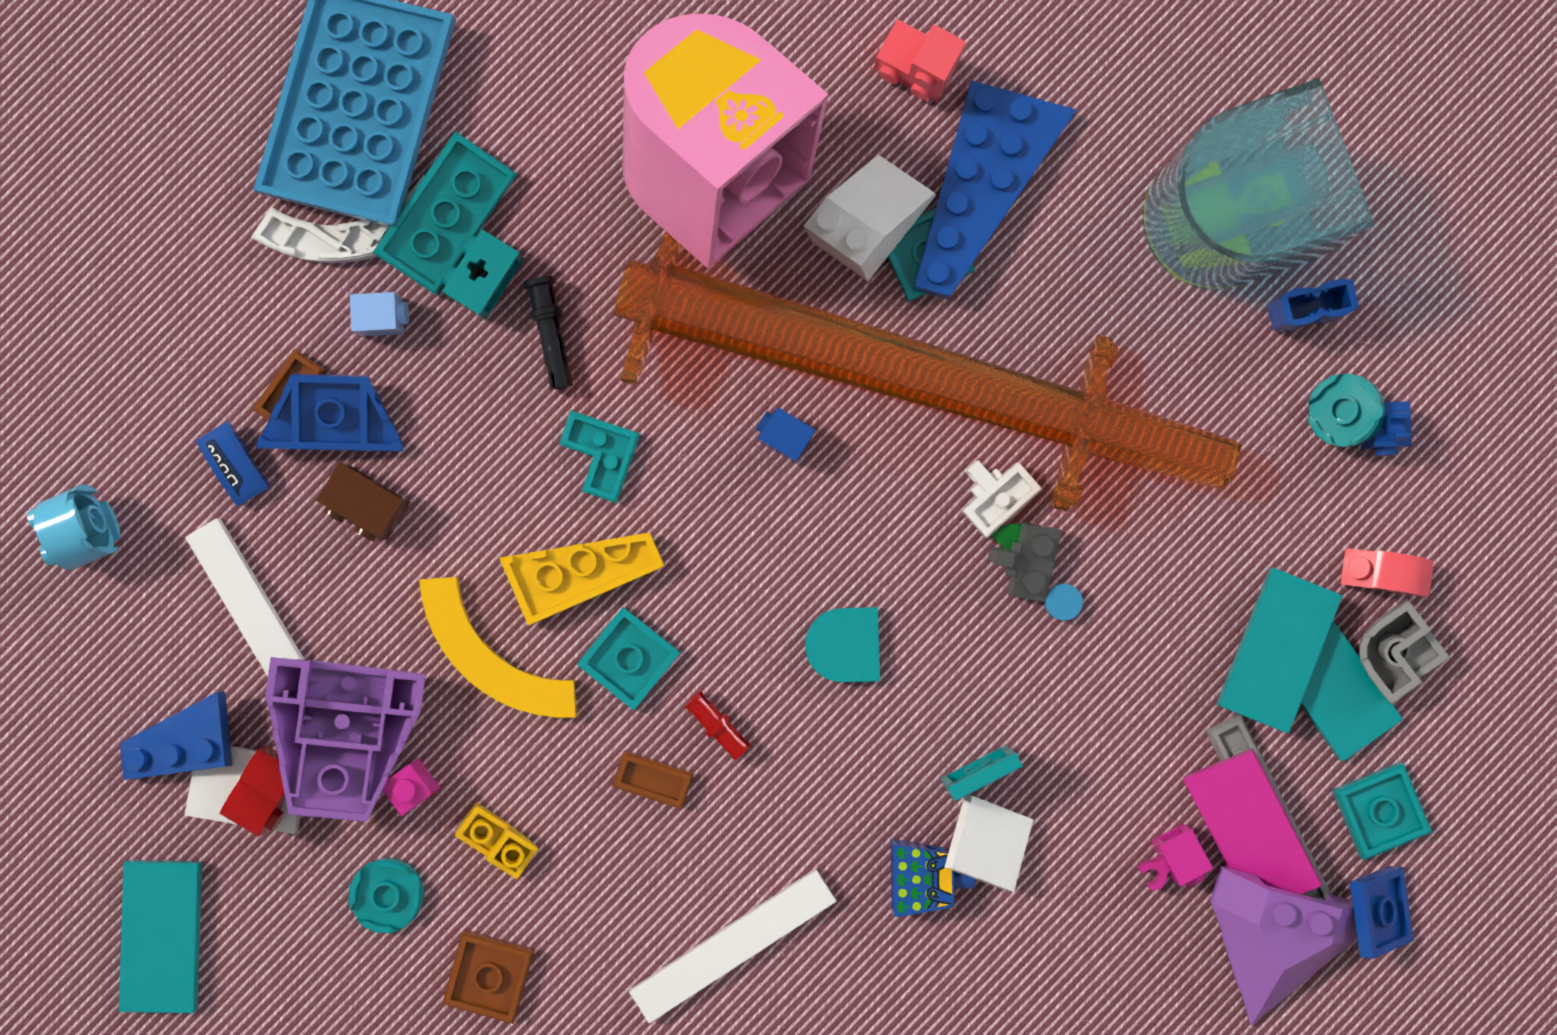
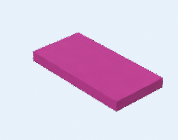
[1183,748,1322,894]

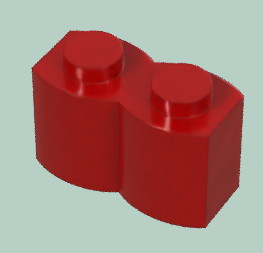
[219,745,286,837]

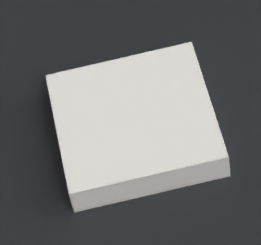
[944,795,1033,892]

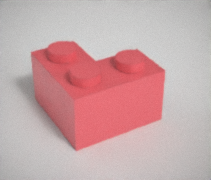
[874,19,966,103]

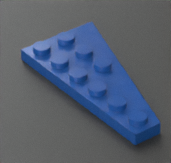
[913,80,1077,300]

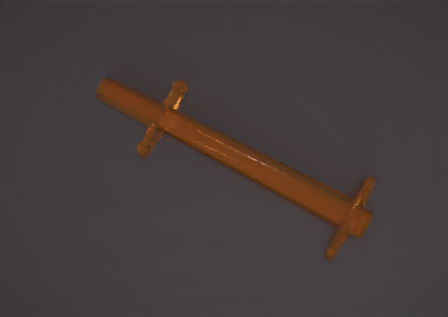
[614,232,1242,512]

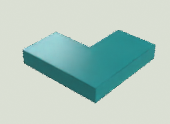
[559,410,641,503]

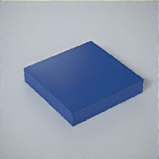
[1349,866,1414,959]

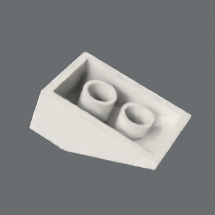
[804,155,936,281]

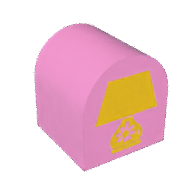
[622,14,829,269]

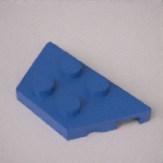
[256,374,404,451]

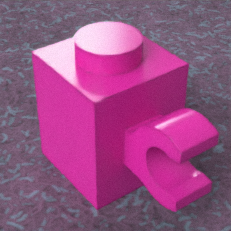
[1137,823,1213,891]

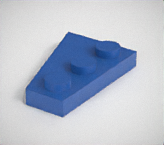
[120,691,233,780]

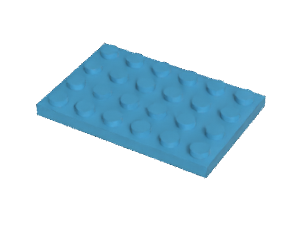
[253,0,456,227]

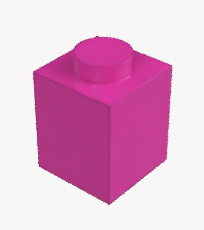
[382,759,441,817]

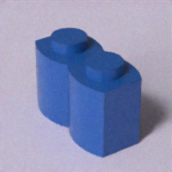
[1267,279,1359,332]

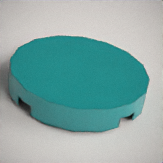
[1307,373,1385,447]
[348,857,424,933]

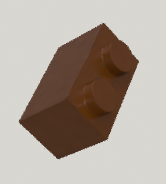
[316,462,411,542]

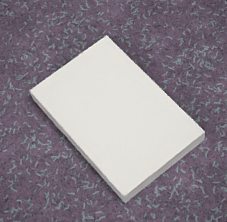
[185,746,301,834]

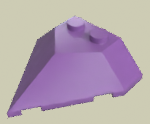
[1210,866,1357,1026]

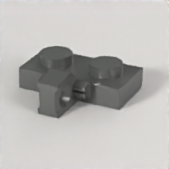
[987,522,1062,602]

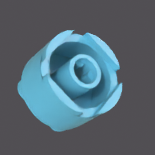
[27,484,120,570]

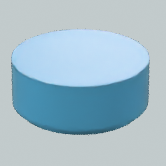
[1044,584,1083,621]

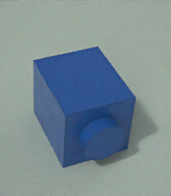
[756,407,815,464]

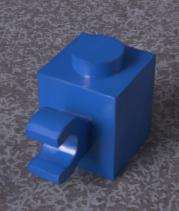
[1361,401,1412,456]

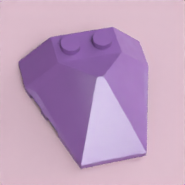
[265,657,426,822]

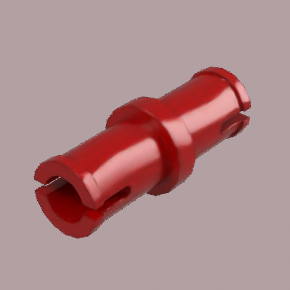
[683,690,751,760]

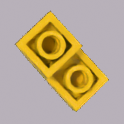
[455,802,538,879]

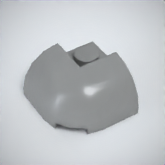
[1359,599,1450,704]

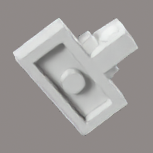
[961,460,1042,538]

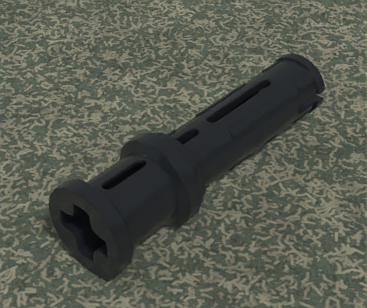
[523,276,573,390]

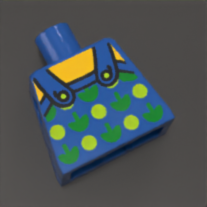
[891,839,975,917]

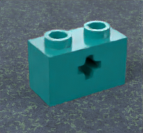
[442,229,525,320]

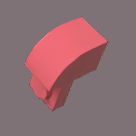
[1340,548,1434,598]

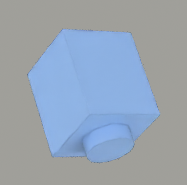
[350,292,409,337]

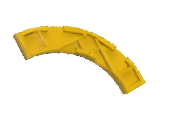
[419,577,577,718]

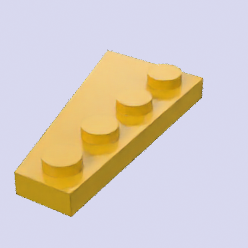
[499,532,665,626]

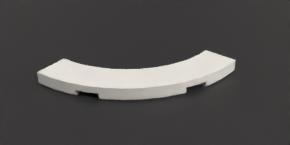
[251,175,424,263]

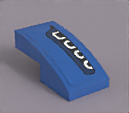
[196,420,270,507]

